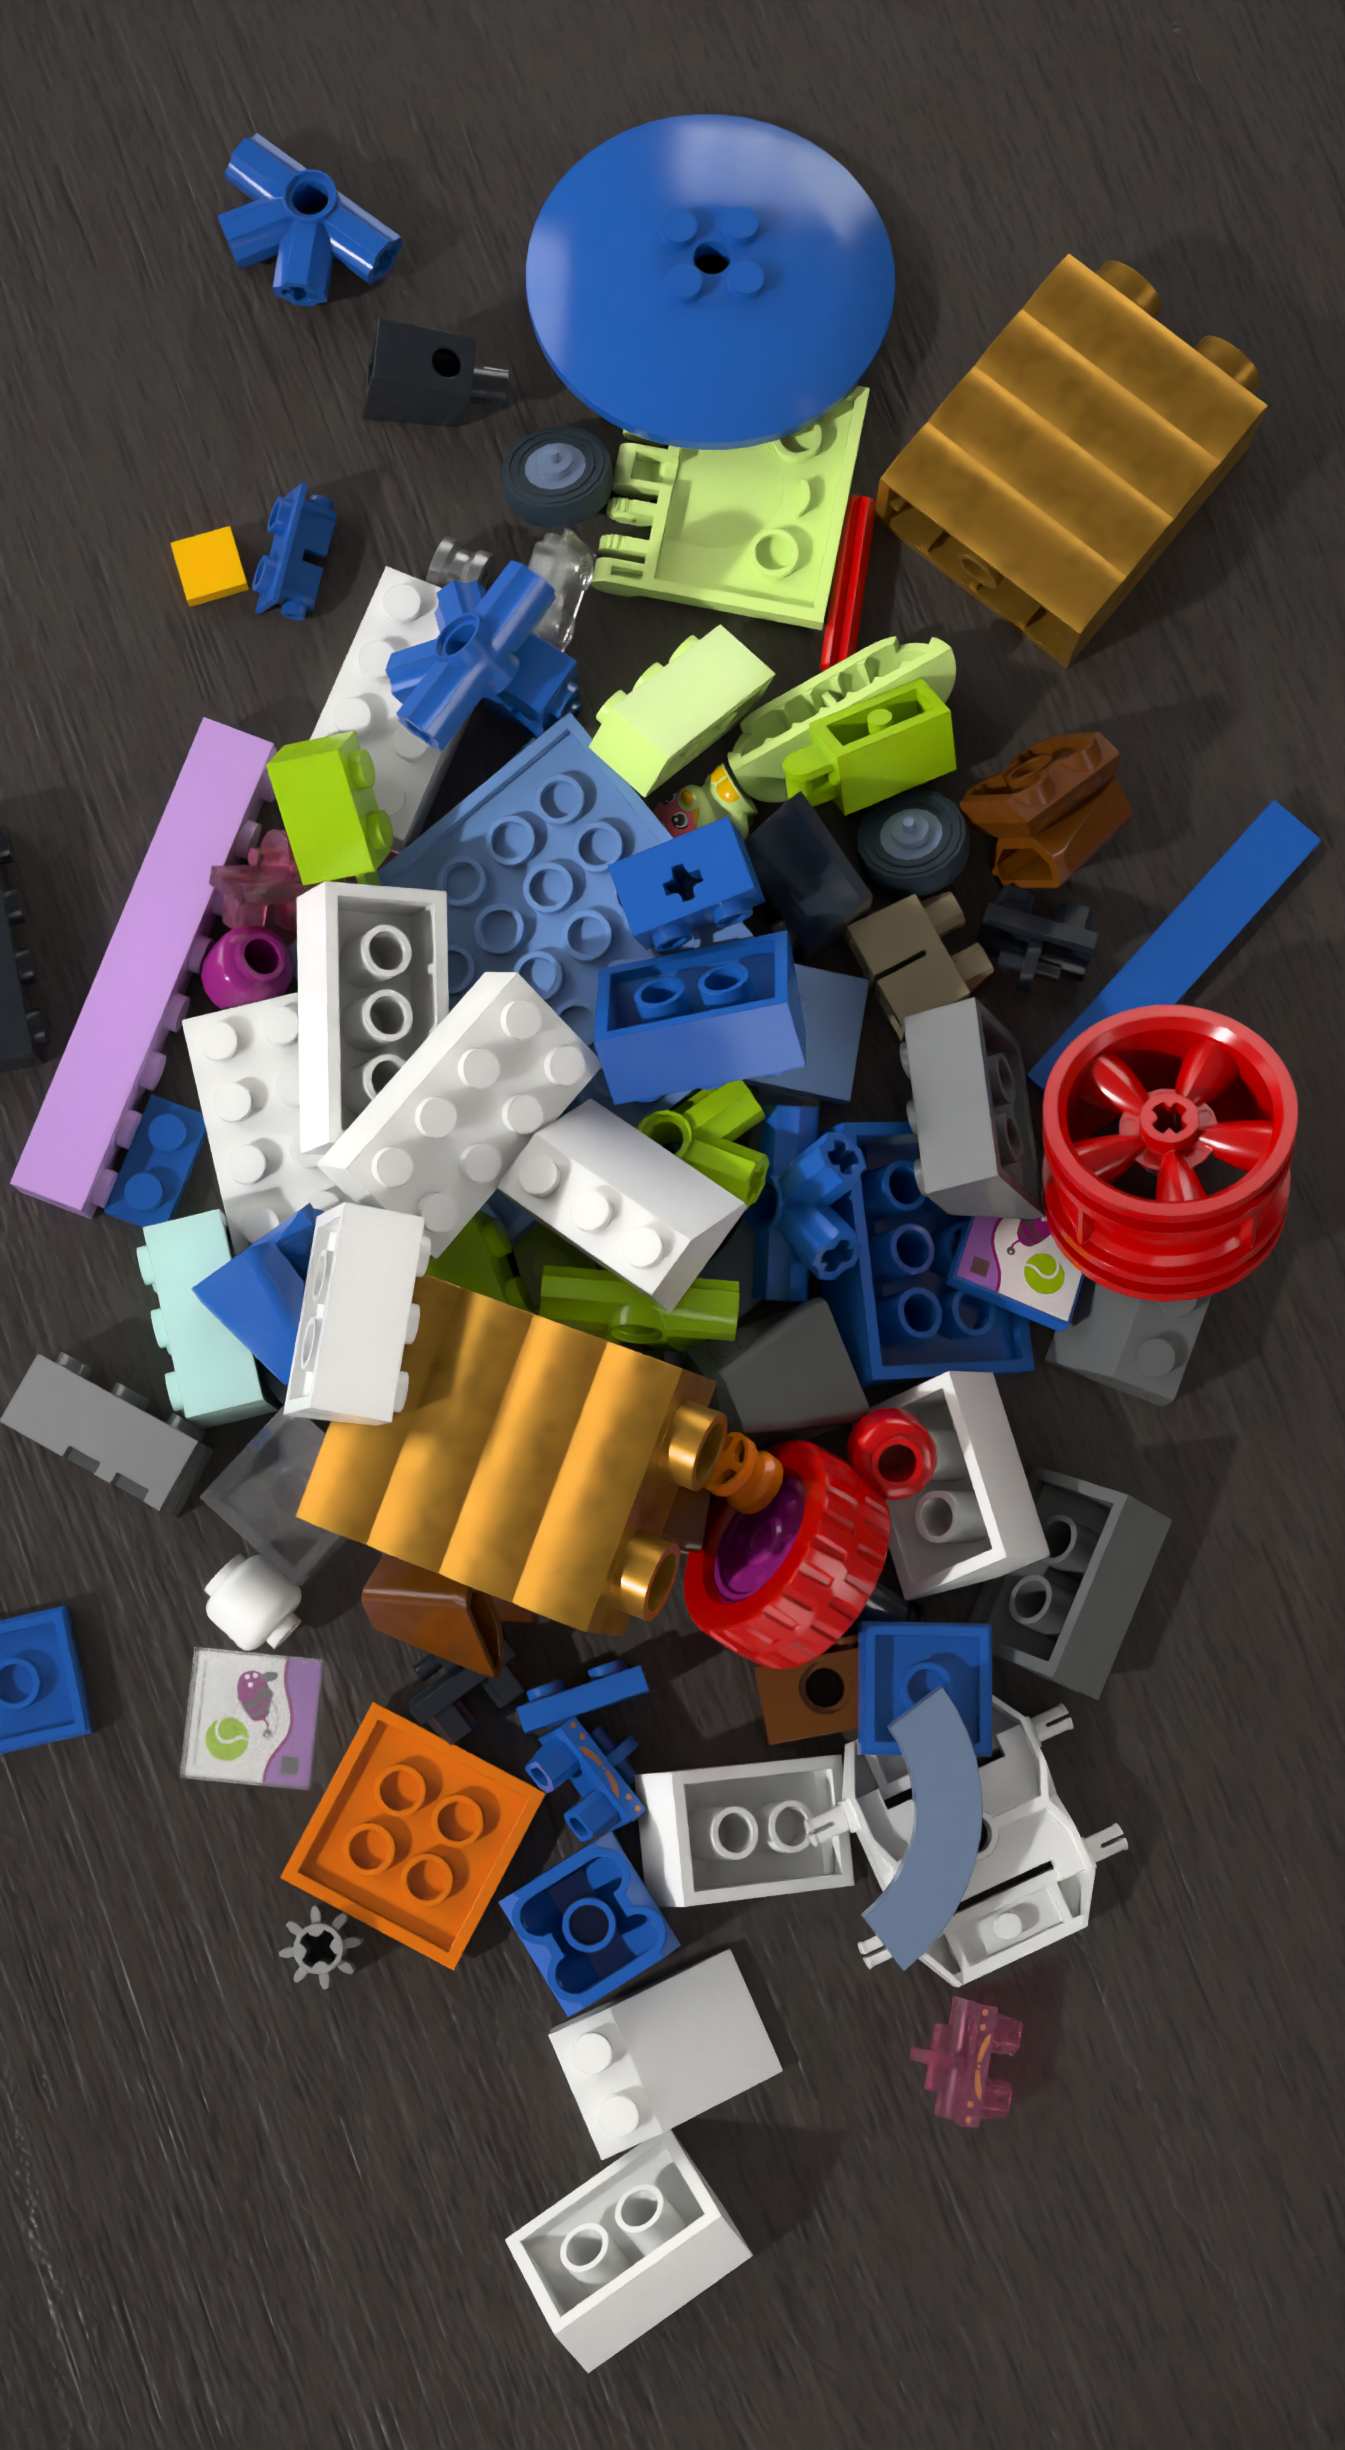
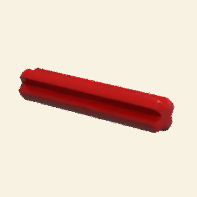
[820,495,876,672]

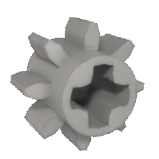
[279,1905,363,1989]

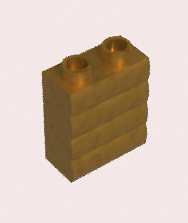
[875,254,1268,669]
[295,1274,728,1636]

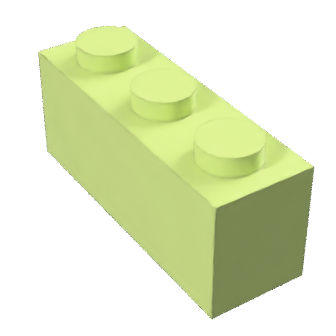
[589,624,775,798]

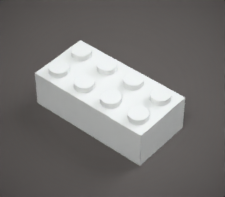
[310,566,474,854]
[297,881,449,1155]
[316,972,602,1259]
[182,992,355,1257]

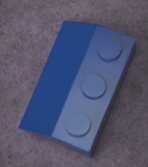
[593,930,806,1105]

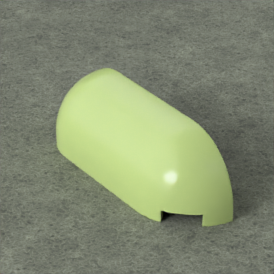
[727,636,956,803]

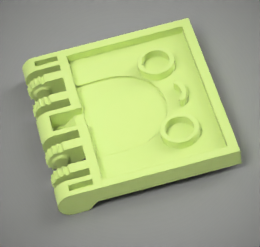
[591,386,870,630]

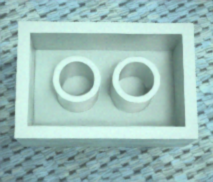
[137,1209,278,1429]

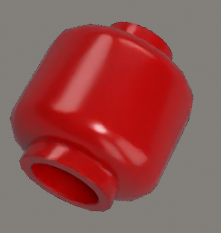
[847,1407,937,1500]

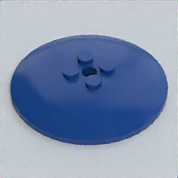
[526,114,895,450]

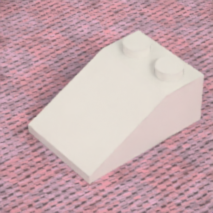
[634,1754,855,1907]
[548,1948,783,2160]

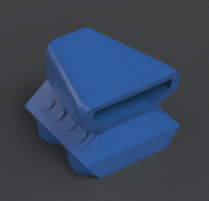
[191,1203,324,1385]
[498,1831,681,2017]

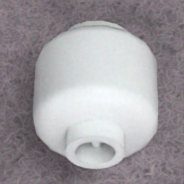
[204,1553,302,1651]

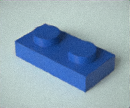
[104,1094,207,1228]
[517,1658,650,1734]

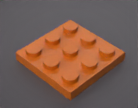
[280,1702,546,1971]

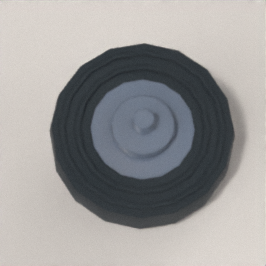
[501,426,613,529]
[856,789,970,897]

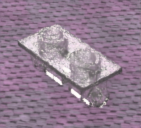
[528,528,596,652]

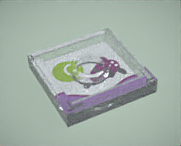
[180,1647,325,1790]

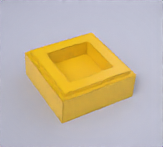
[170,526,249,607]

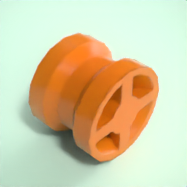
[704,1432,784,1515]

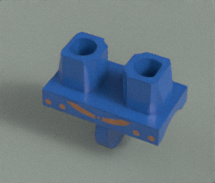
[525,1716,646,1842]

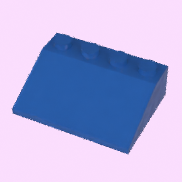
[817,1122,1035,1389]

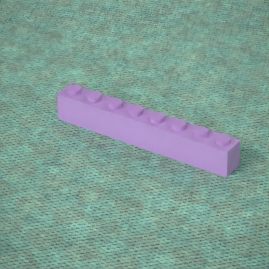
[10,717,277,1220]

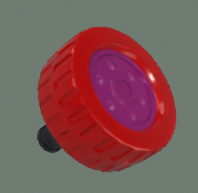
[684,1440,926,1669]

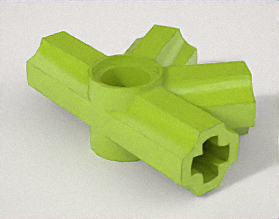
[637,1080,770,1211]
[539,1265,740,1360]

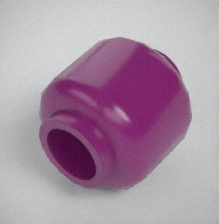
[201,924,294,1010]

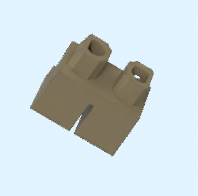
[844,892,994,1043]

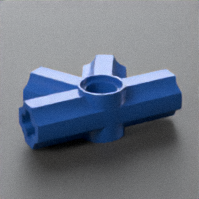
[218,133,403,307]
[385,560,556,751]
[743,1105,867,1301]

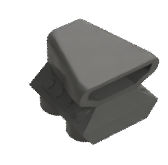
[685,1297,869,1450]

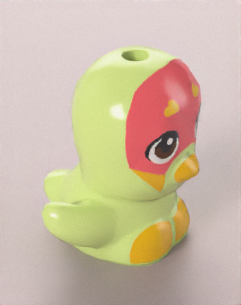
[653,763,758,841]

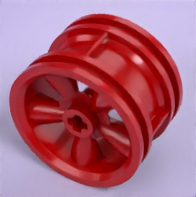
[1042,1005,1298,1302]

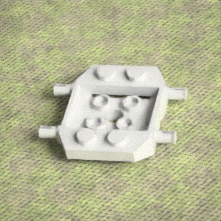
[803,1695,1128,1987]

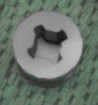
[425,536,494,589]

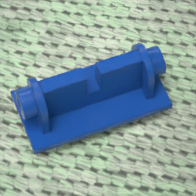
[252,482,337,621]

